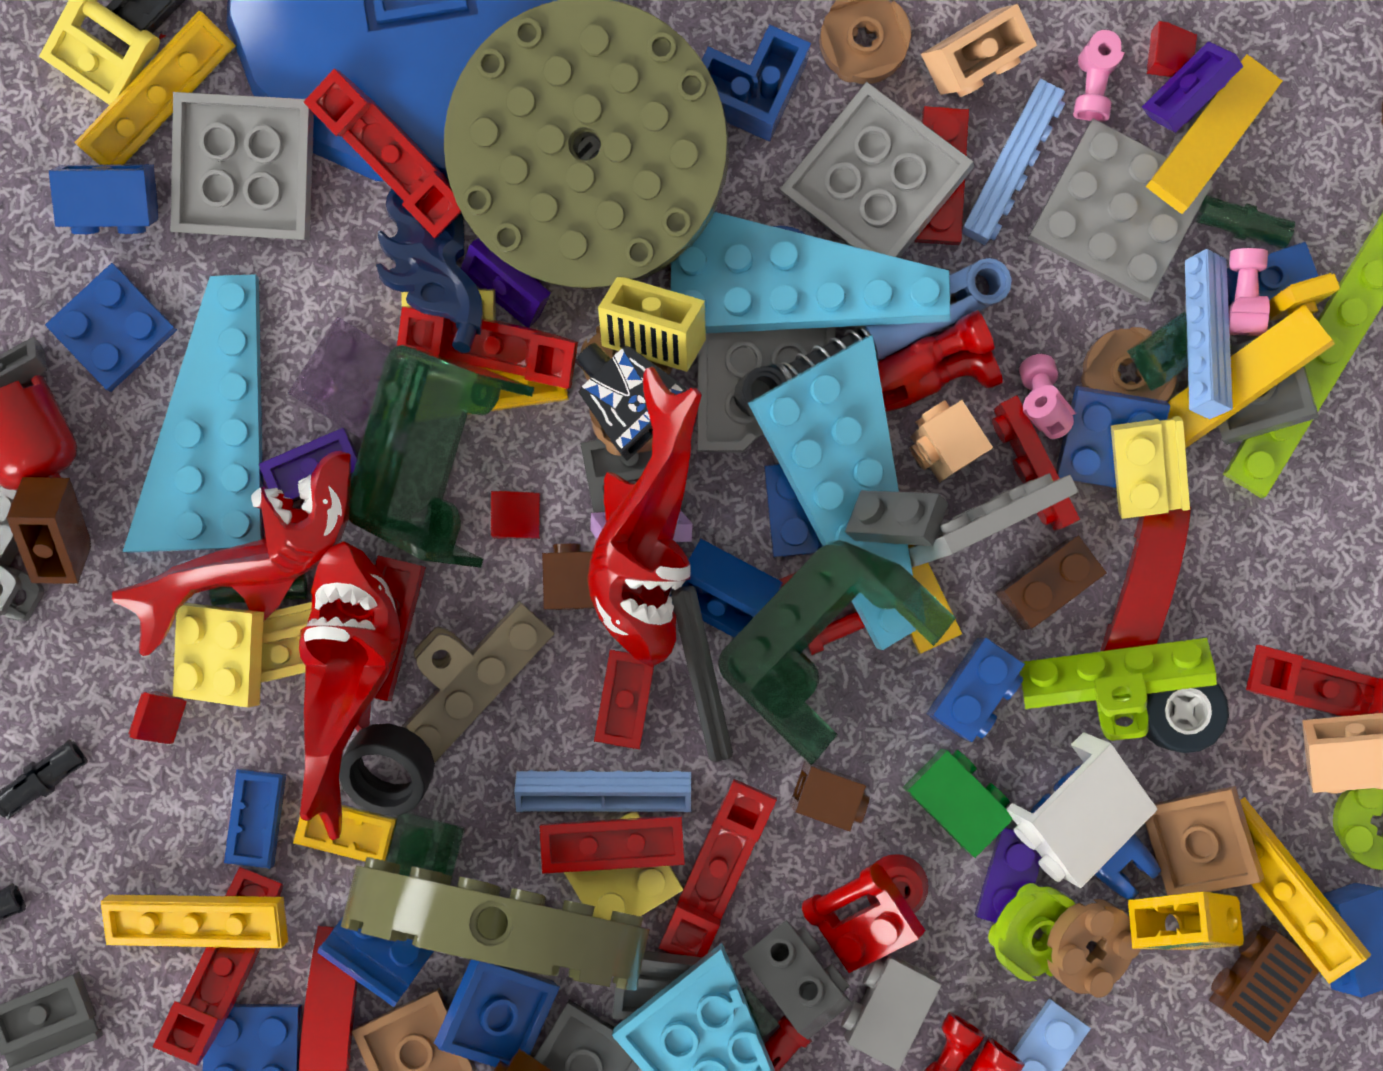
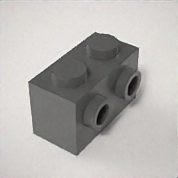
[742,920,852,1039]

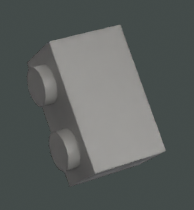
[841,953,941,1071]

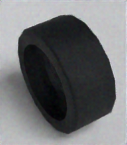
[339,723,435,816]

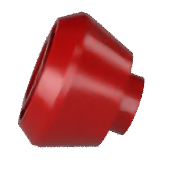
[866,854,929,913]

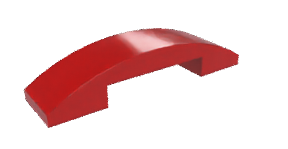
[304,68,461,238]
[396,306,578,389]
[1100,507,1191,651]
[1246,645,1383,717]
[659,779,777,957]
[153,866,284,1066]
[299,926,358,1071]

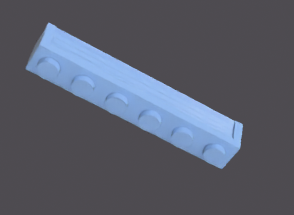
[962,78,1065,245]
[1185,249,1233,419]
[514,770,691,812]

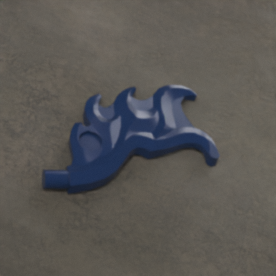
[376,189,483,353]

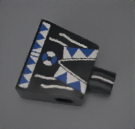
[575,343,687,461]

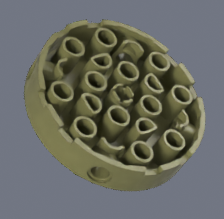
[444,0,729,289]
[341,857,650,990]

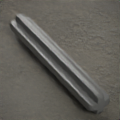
[671,585,733,762]

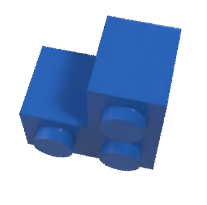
[702,24,811,142]

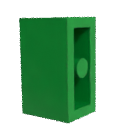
[902,748,1013,858]

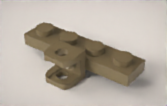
[401,601,555,762]

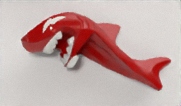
[588,367,702,667]
[112,451,351,656]
[299,541,401,840]

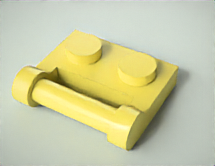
[39,0,160,105]

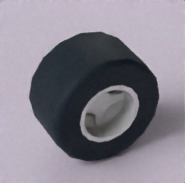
[1145,683,1229,753]

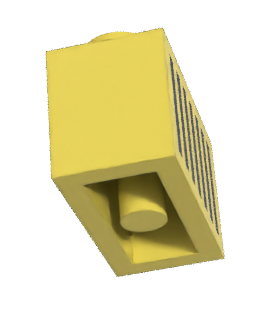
[598,277,706,372]

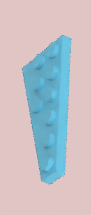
[612,943,775,1071]

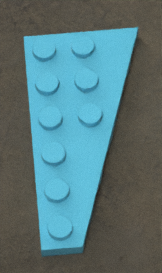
[671,212,951,333]
[123,274,264,553]
[748,335,921,650]

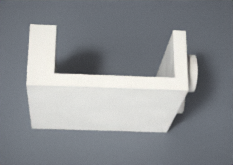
[1006,732,1158,888]

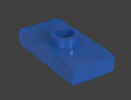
[1227,241,1318,306]
[224,768,287,869]

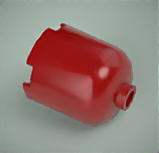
[0,375,77,490]

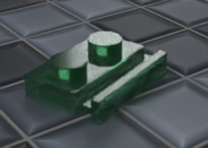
[386,812,466,886]

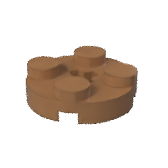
[819,0,911,84]
[1081,327,1177,401]
[1047,899,1141,998]

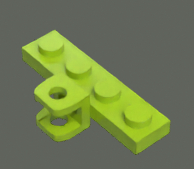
[1020,638,1217,741]

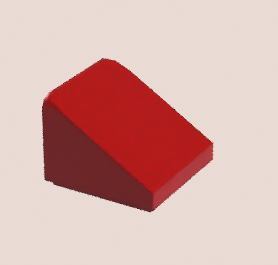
[1146,21,1197,77]
[491,491,540,539]
[128,691,187,744]

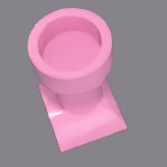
[1073,30,1125,122]
[1228,248,1270,336]
[1019,354,1076,439]

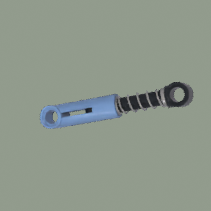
[734,258,1012,417]

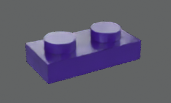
[1142,41,1243,133]
[461,237,551,328]
[258,428,364,502]
[975,827,1042,923]

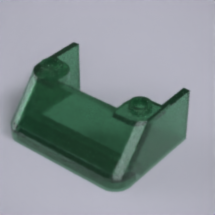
[349,345,534,568]
[718,540,956,765]

